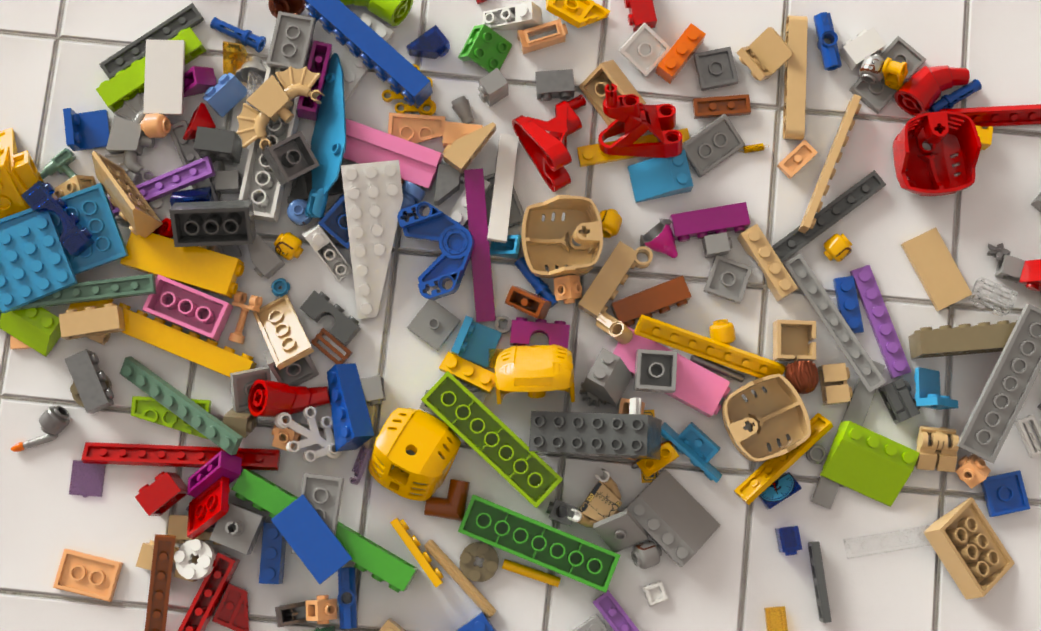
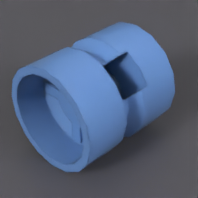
[401,181,426,216]

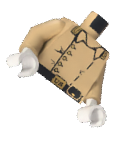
[567,468,622,528]

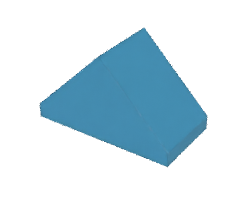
[490,235,521,260]

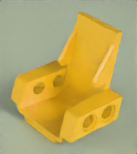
[0,128,49,219]

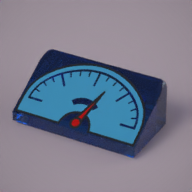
[759,472,802,509]

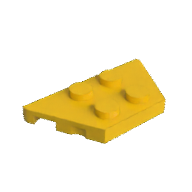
[546,0,610,28]

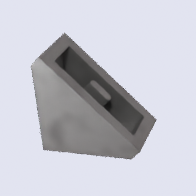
[275,602,308,627]

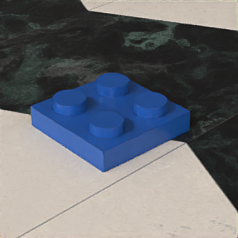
[981,470,1030,517]

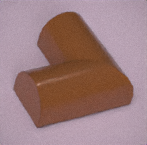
[424,479,470,521]

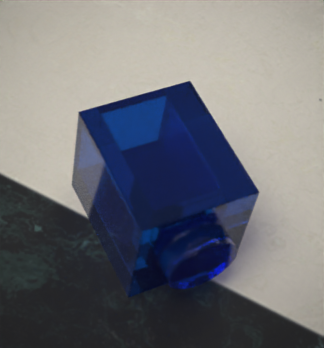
[775,526,802,556]

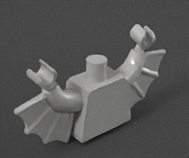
[105,93,168,183]

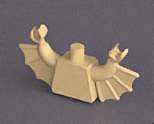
[236,66,325,151]

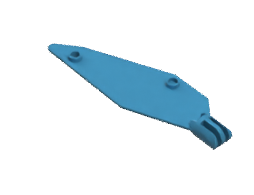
[305,53,346,218]

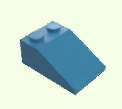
[628,150,693,203]

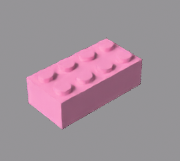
[142,274,233,341]

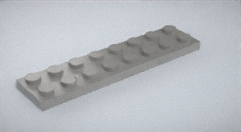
[957,304,1041,464]

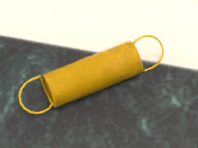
[738,143,769,153]

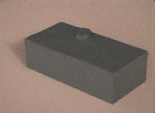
[169,200,256,247]

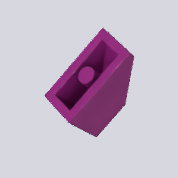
[184,66,216,97]

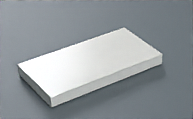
[143,39,185,116]

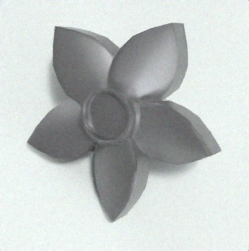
[987,243,1011,260]

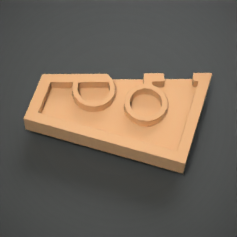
[388,112,446,143]

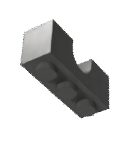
[300,290,361,346]

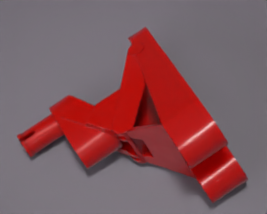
[598,84,682,158]
[512,94,586,192]

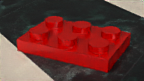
[187,476,230,539]

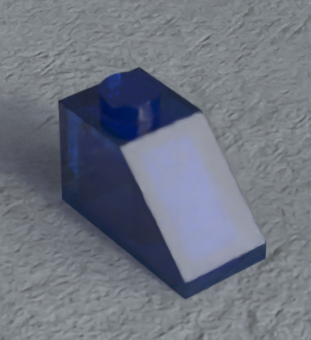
[406,25,450,59]

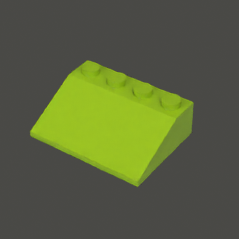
[820,421,919,507]

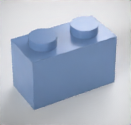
[202,72,249,117]

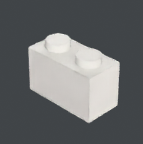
[839,27,887,71]

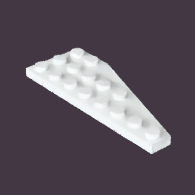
[341,160,403,319]

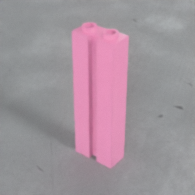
[343,118,443,190]
[613,326,731,418]

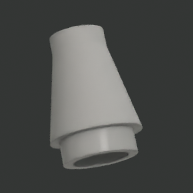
[451,96,474,124]

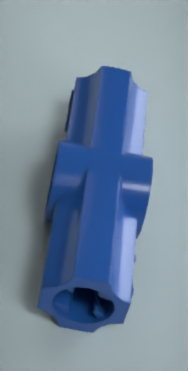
[813,12,842,71]
[337,567,358,629]

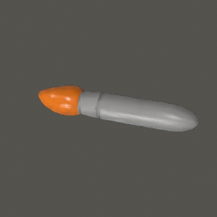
[11,434,58,452]

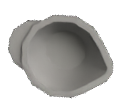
[235,56,266,85]

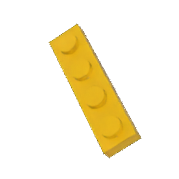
[390,518,444,587]

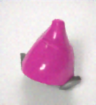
[640,219,678,258]

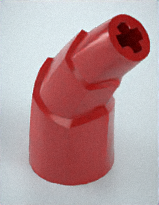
[894,65,970,116]
[248,379,330,418]

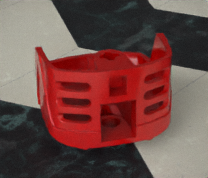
[892,111,982,196]

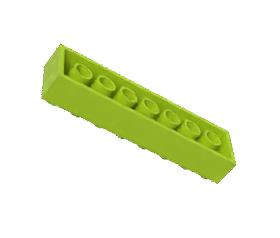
[421,371,563,508]

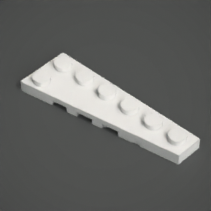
[340,12,395,103]

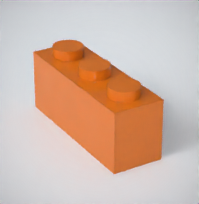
[655,23,706,84]

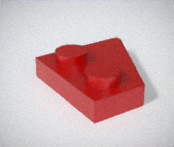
[212,583,249,631]

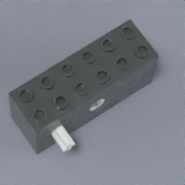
[529,398,662,460]

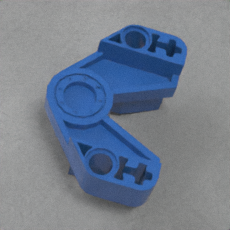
[398,202,474,300]

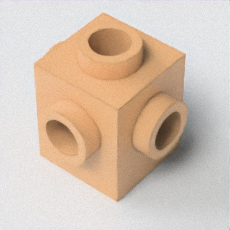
[553,275,582,304]
[272,418,301,451]
[955,454,991,489]
[305,595,338,624]

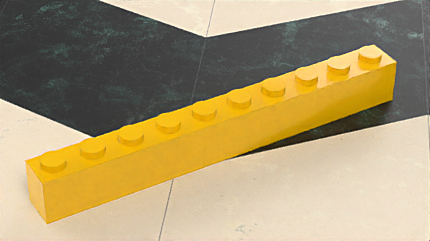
[68,299,257,377]

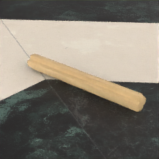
[424,540,496,618]

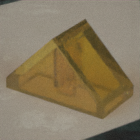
[223,41,248,75]

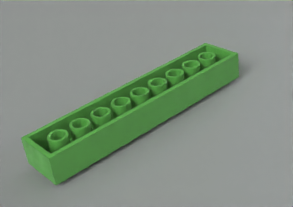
[231,469,418,593]

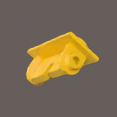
[636,442,679,478]

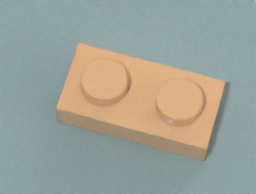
[777,139,818,179]

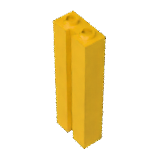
[120,231,244,299]

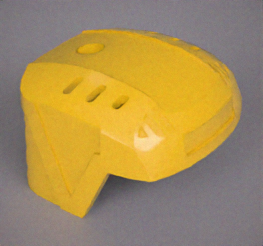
[495,344,575,404]
[368,408,461,501]

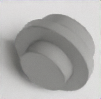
[806,444,826,464]

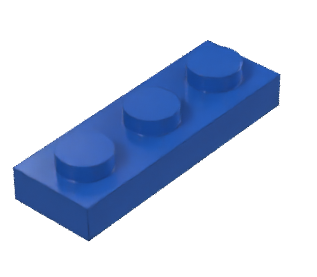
[833,276,864,334]

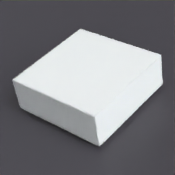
[643,581,669,607]

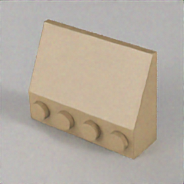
[91,151,163,238]
[923,497,1015,600]

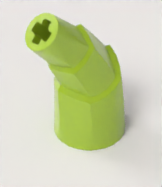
[340,0,413,26]

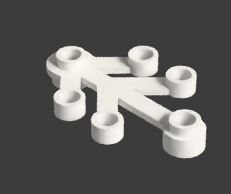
[274,406,342,463]

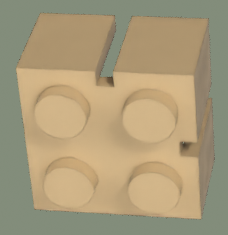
[773,320,816,362]

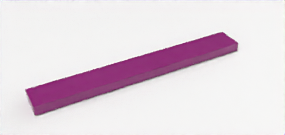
[464,168,496,322]

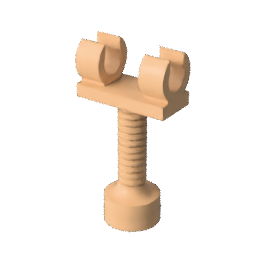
[228,291,263,344]

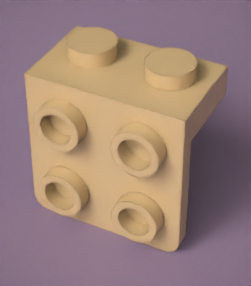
[737,27,793,81]

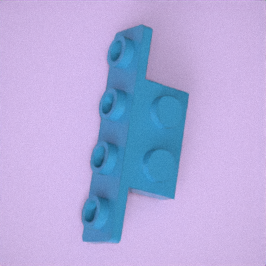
[661,422,722,483]

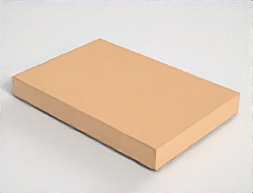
[53,549,123,602]

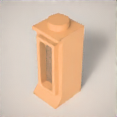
[517,18,568,54]

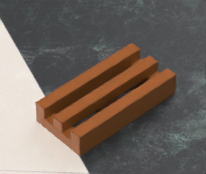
[311,328,352,364]

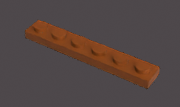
[145,534,176,631]

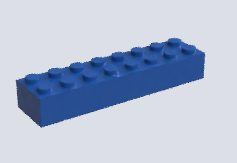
[304,0,433,109]

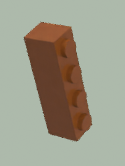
[610,276,692,327]

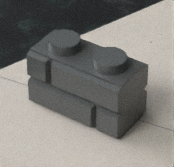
[878,378,920,424]

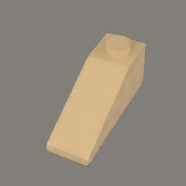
[443,122,496,174]

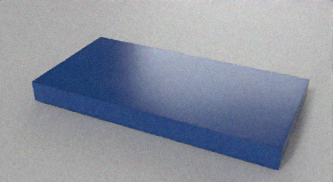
[271,494,353,584]

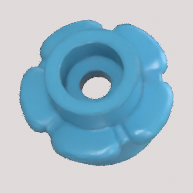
[271,278,290,297]

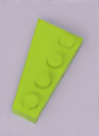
[131,396,211,439]

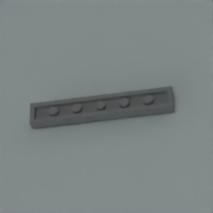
[99,3,204,79]

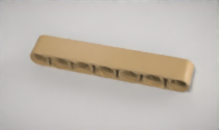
[783,15,808,140]

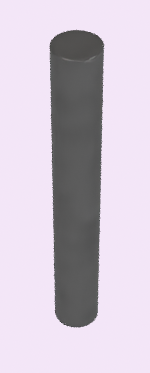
[690,354,745,382]

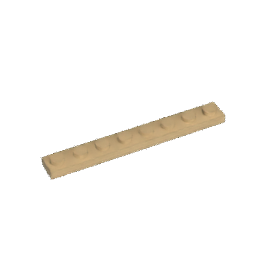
[798,94,862,234]

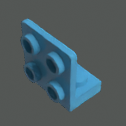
[451,316,502,368]
[914,367,958,410]

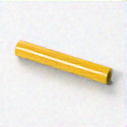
[502,559,561,587]

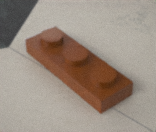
[692,94,751,119]

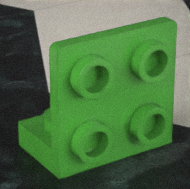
[458,24,512,73]

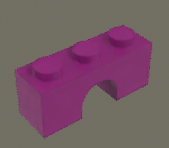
[510,317,570,349]

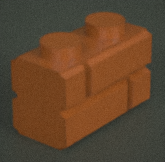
[505,286,552,319]

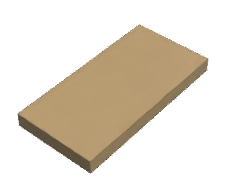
[901,227,972,312]
[253,294,314,370]

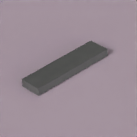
[808,541,832,623]

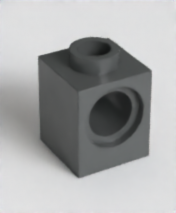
[546,499,578,526]

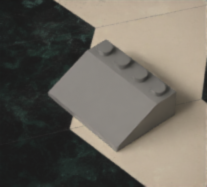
[624,469,720,567]

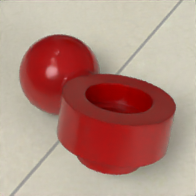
[152,218,173,238]

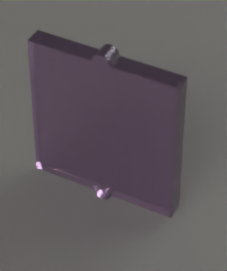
[69,460,106,498]

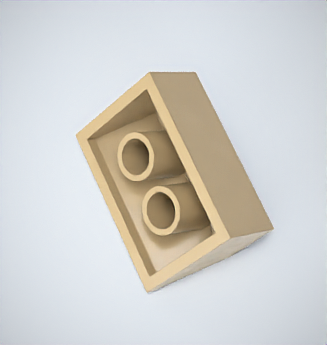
[579,60,646,126]

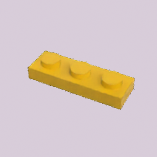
[439,352,496,394]

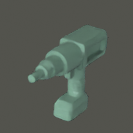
[40,148,77,180]

